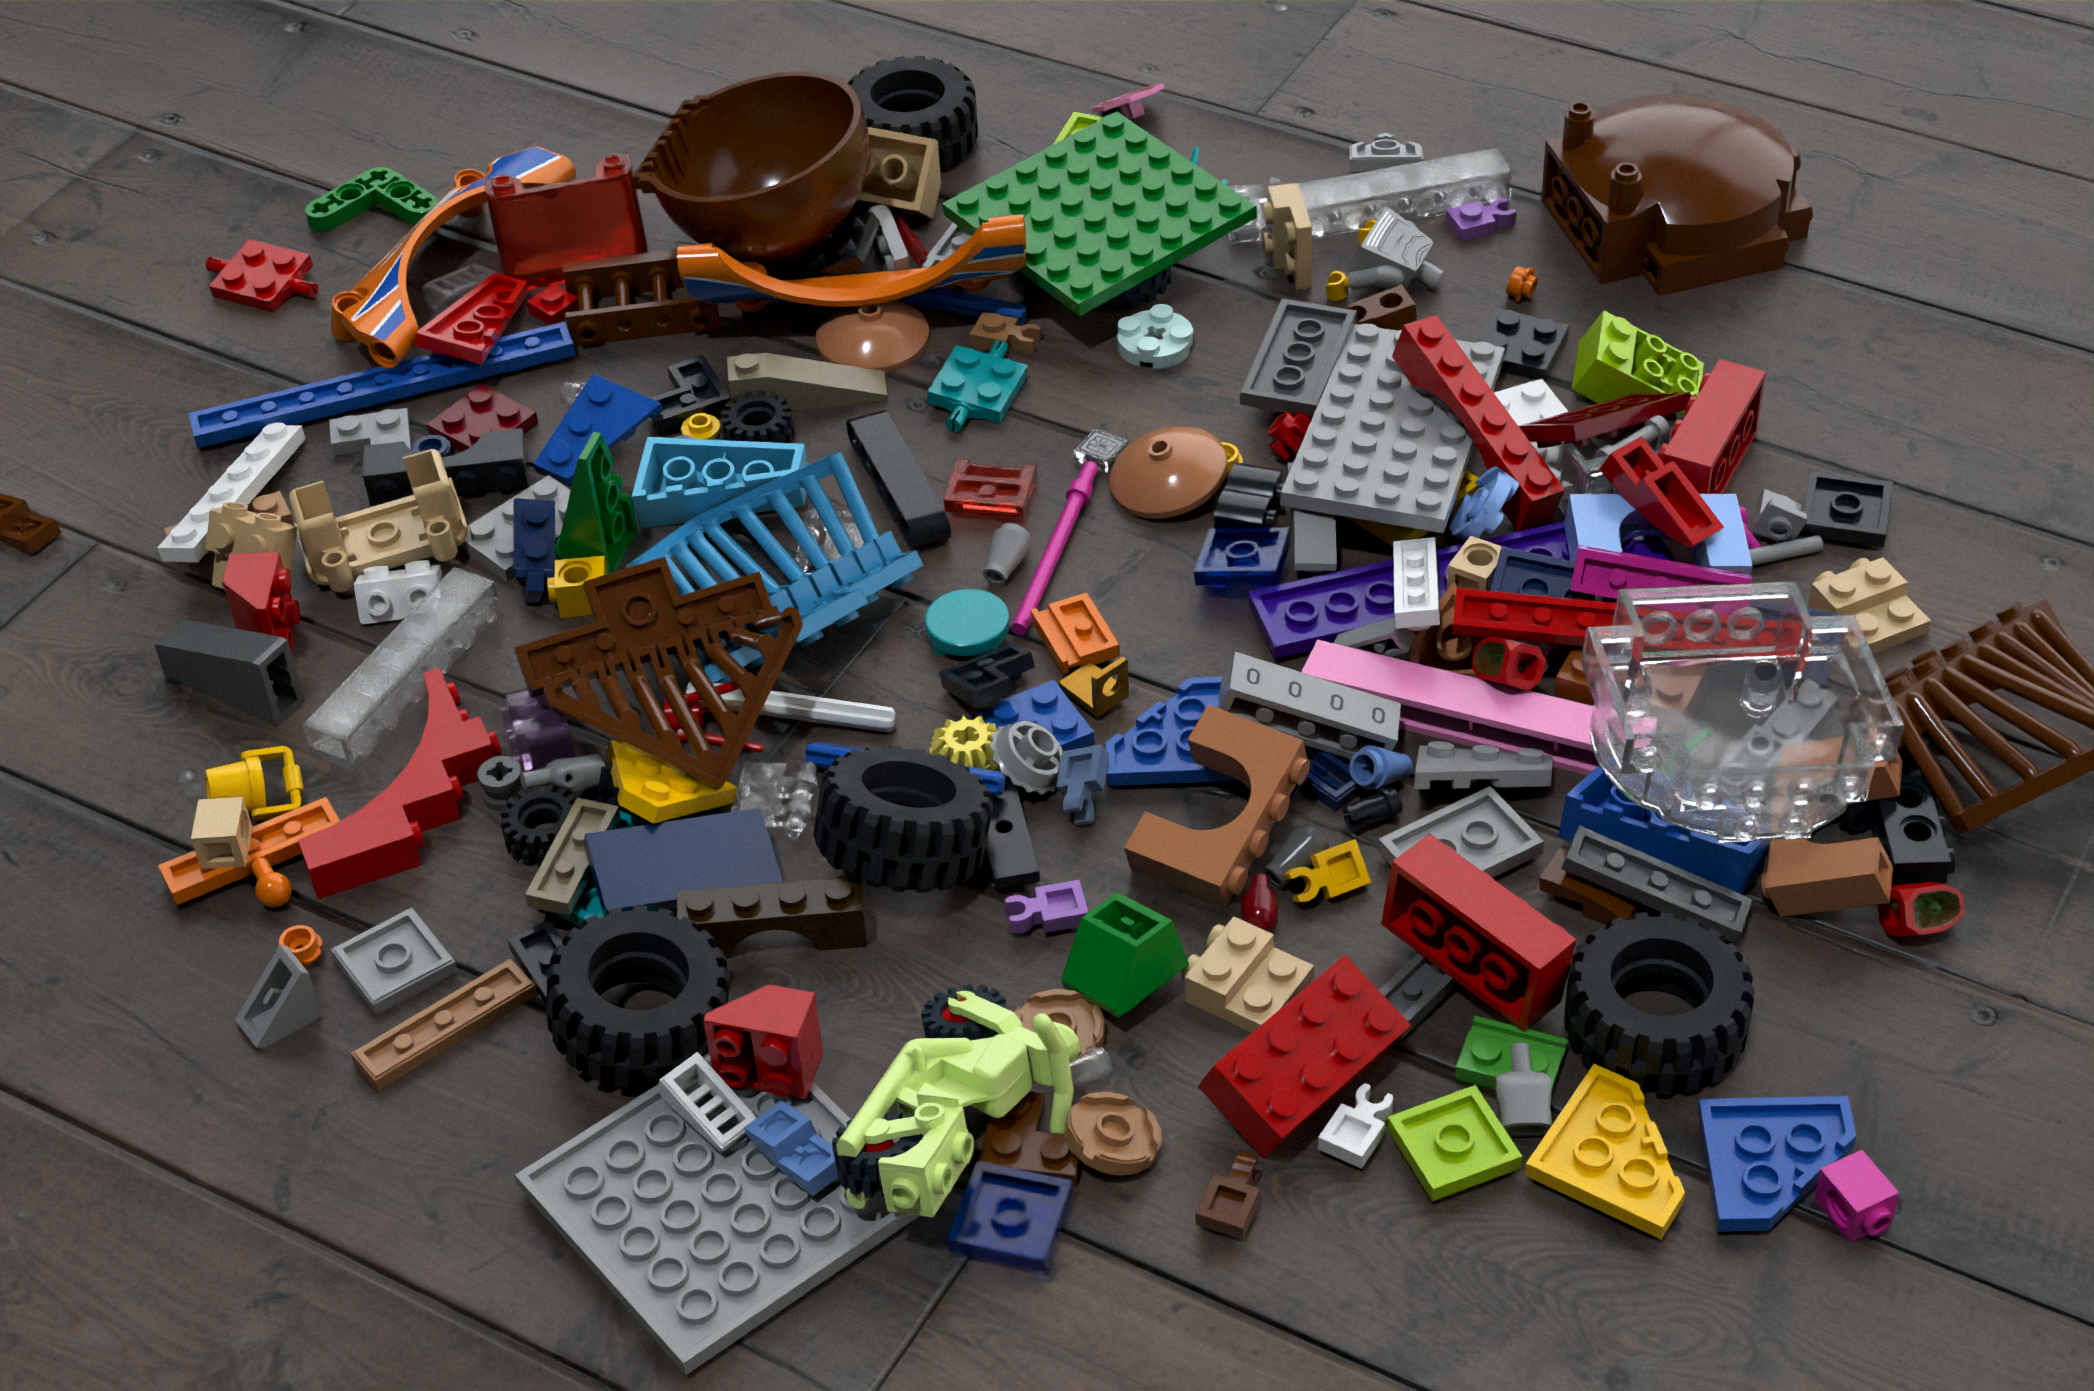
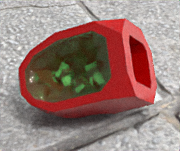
[1471,636,1546,690]
[1878,882,1965,936]

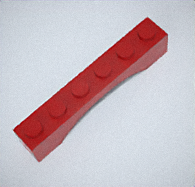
[1392,315,1565,532]

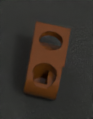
[1344,285,1417,331]

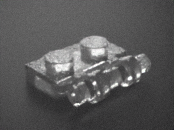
[731,762,818,840]

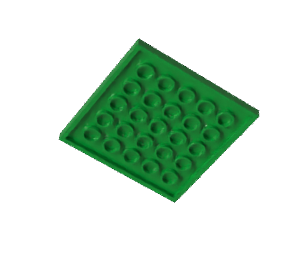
[942,111,1257,316]

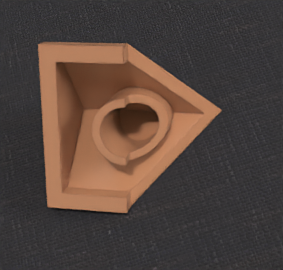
[1410,582,1497,679]

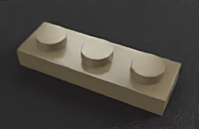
[525,798,621,916]

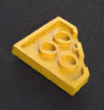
[606,739,738,824]
[1525,1064,1685,1239]

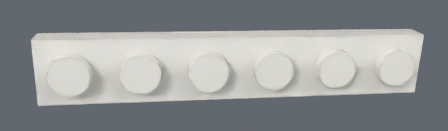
[157,423,306,562]

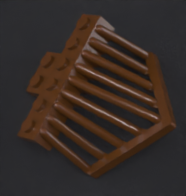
[514,557,803,790]
[1841,599,2094,834]

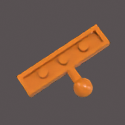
[158,797,340,908]

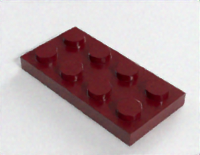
[1519,392,1691,448]

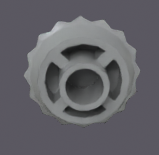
[989,721,1063,795]

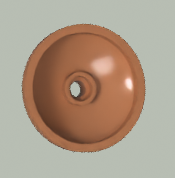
[816,299,930,373]
[1109,426,1228,519]

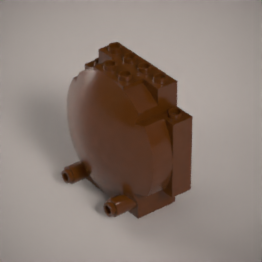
[1541,94,1813,296]

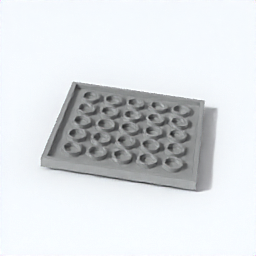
[515,1052,919,1375]

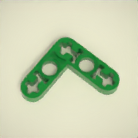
[305,167,438,232]

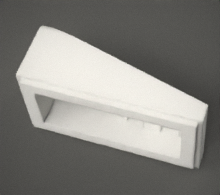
[658,1052,757,1153]

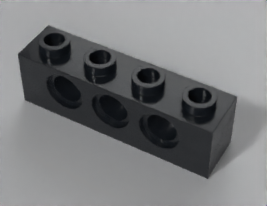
[1859,731,1956,886]

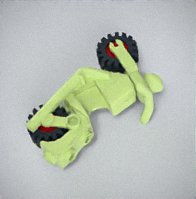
[832,984,1081,1217]

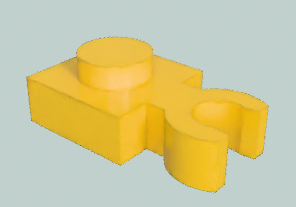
[1284,839,1371,902]

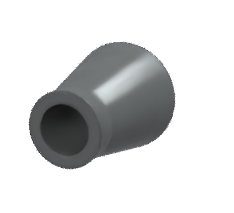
[1263,824,1330,889]

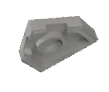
[1349,133,1423,185]

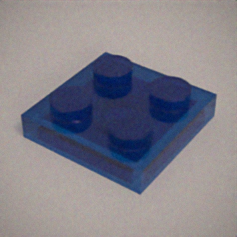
[1194,527,1291,588]
[948,1161,1073,1272]

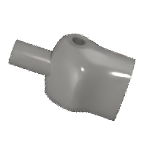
[520,754,606,798]
[1495,1042,1553,1137]

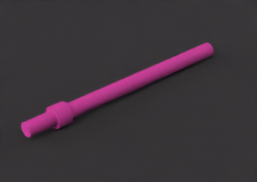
[1011,461,1099,635]

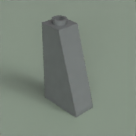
[154,619,305,727]

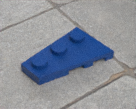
[533,373,662,487]

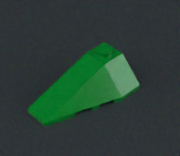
[556,432,638,574]

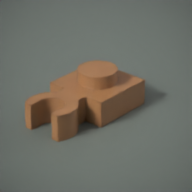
[969,312,1042,354]

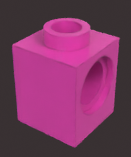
[1814,1150,1899,1243]

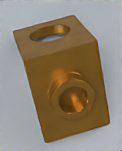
[1059,656,1129,717]

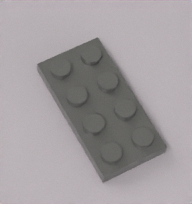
[1240,299,1357,417]

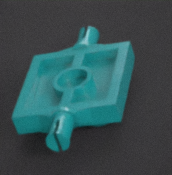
[927,340,1028,432]

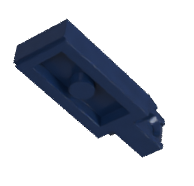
[513,498,555,604]

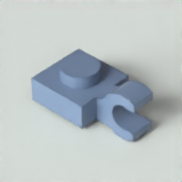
[1056,744,1109,826]

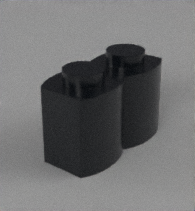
[1214,462,1284,545]

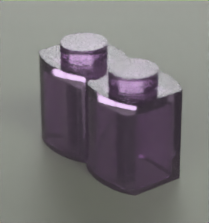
[500,688,575,771]

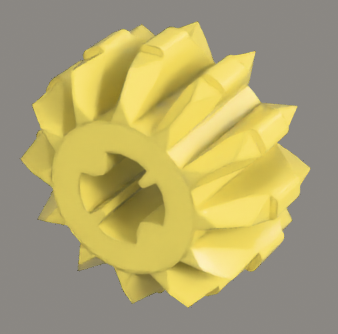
[930,714,1000,772]

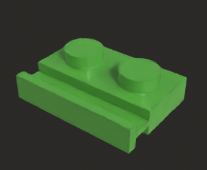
[1455,1016,1568,1097]

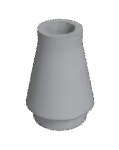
[983,523,1031,585]

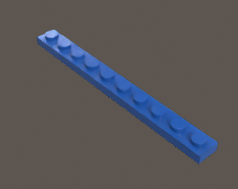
[188,322,575,448]

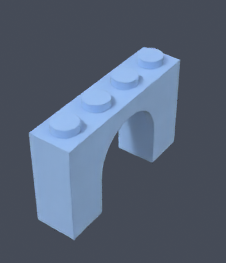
[1564,494,1753,575]

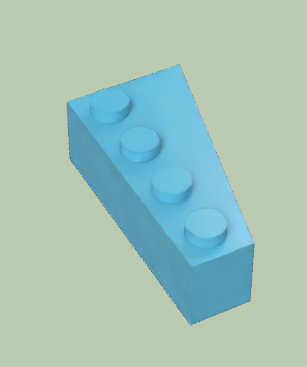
[631,437,808,529]

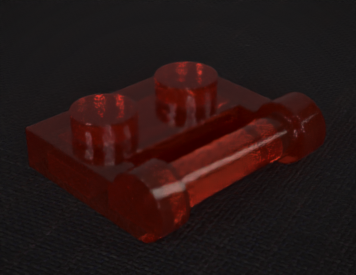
[944,458,1037,519]

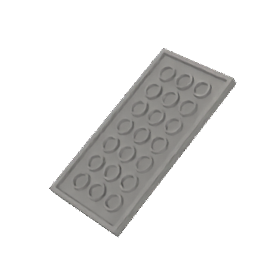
[1280,324,1505,533]

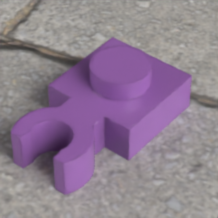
[1446,198,1516,242]
[1005,880,1089,933]

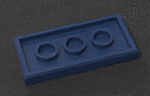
[583,808,783,916]

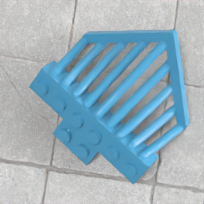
[625,451,924,684]

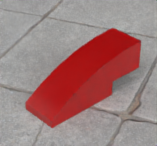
[1599,436,1724,549]

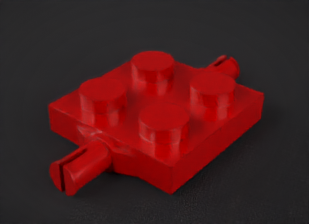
[205,239,319,313]

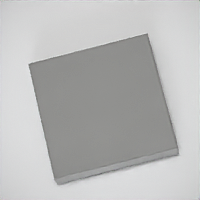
[331,907,458,1015]

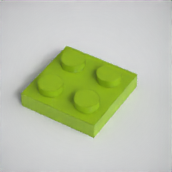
[1387,1085,1522,1201]

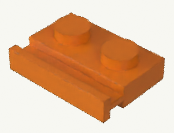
[1031,592,1120,675]

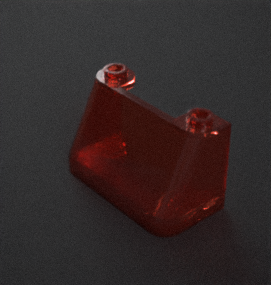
[483,153,649,290]

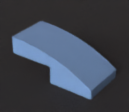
[744,1100,838,1196]

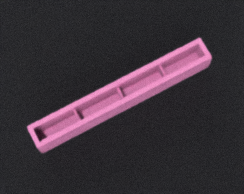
[1301,639,1655,776]

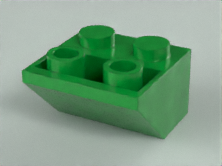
[1061,892,1189,1018]

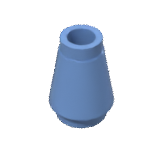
[1349,745,1413,790]

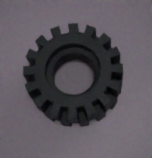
[721,391,794,443]
[500,785,576,867]

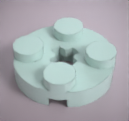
[1117,304,1193,369]

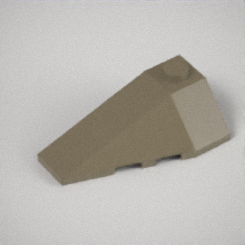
[727,353,888,411]

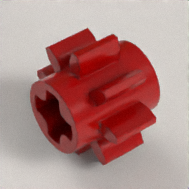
[1267,411,1311,460]

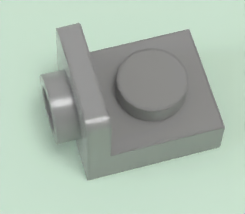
[1752,489,1808,543]

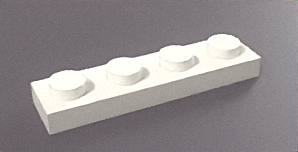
[1393,537,1440,631]

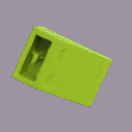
[1572,310,1704,415]

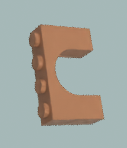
[1124,704,1310,908]
[1761,732,1903,917]

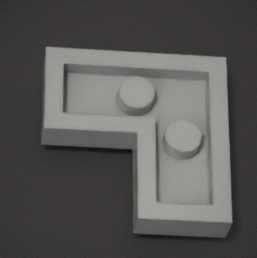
[329,408,412,456]

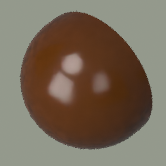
[630,72,869,261]

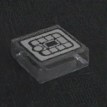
[1074,428,1129,473]

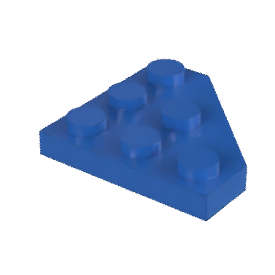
[1106,676,1239,786]
[1697,1096,1856,1231]

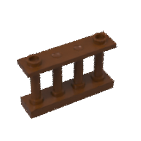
[563,249,721,347]

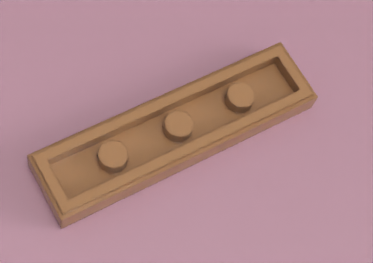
[351,958,538,1091]

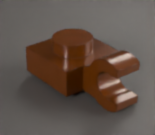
[1195,1151,1261,1239]

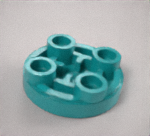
[925,589,1009,657]

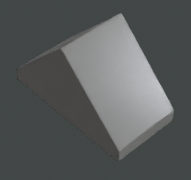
[235,945,322,1049]

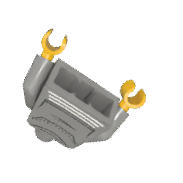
[1325,206,1444,301]

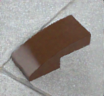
[0,494,62,555]
[1539,848,1642,924]

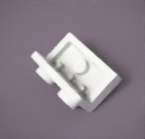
[354,560,443,624]

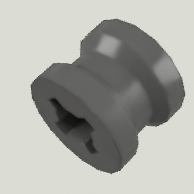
[477,756,527,811]

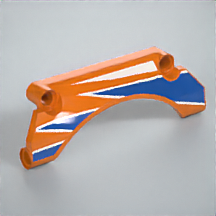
[331,146,576,369]
[677,214,1027,312]

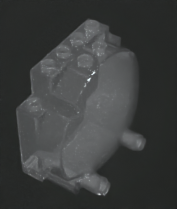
[1581,582,1904,843]

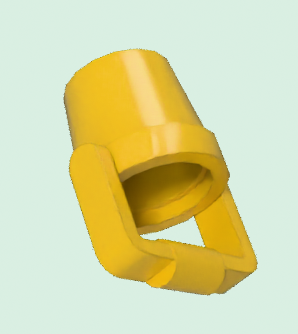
[205,746,304,820]

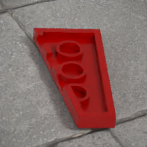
[415,273,527,365]

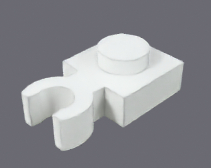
[1318,1083,1393,1169]

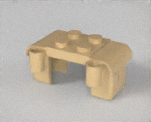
[289,449,468,592]

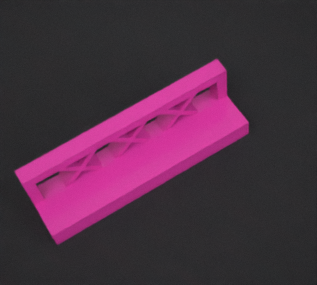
[1570,545,1752,615]

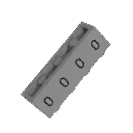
[1217,652,1401,759]

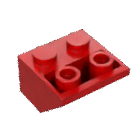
[222,552,300,652]
[703,985,824,1099]

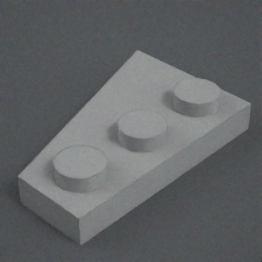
[1414,741,1553,789]

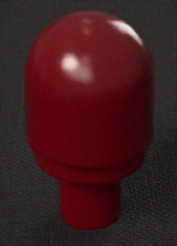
[1241,874,1278,932]

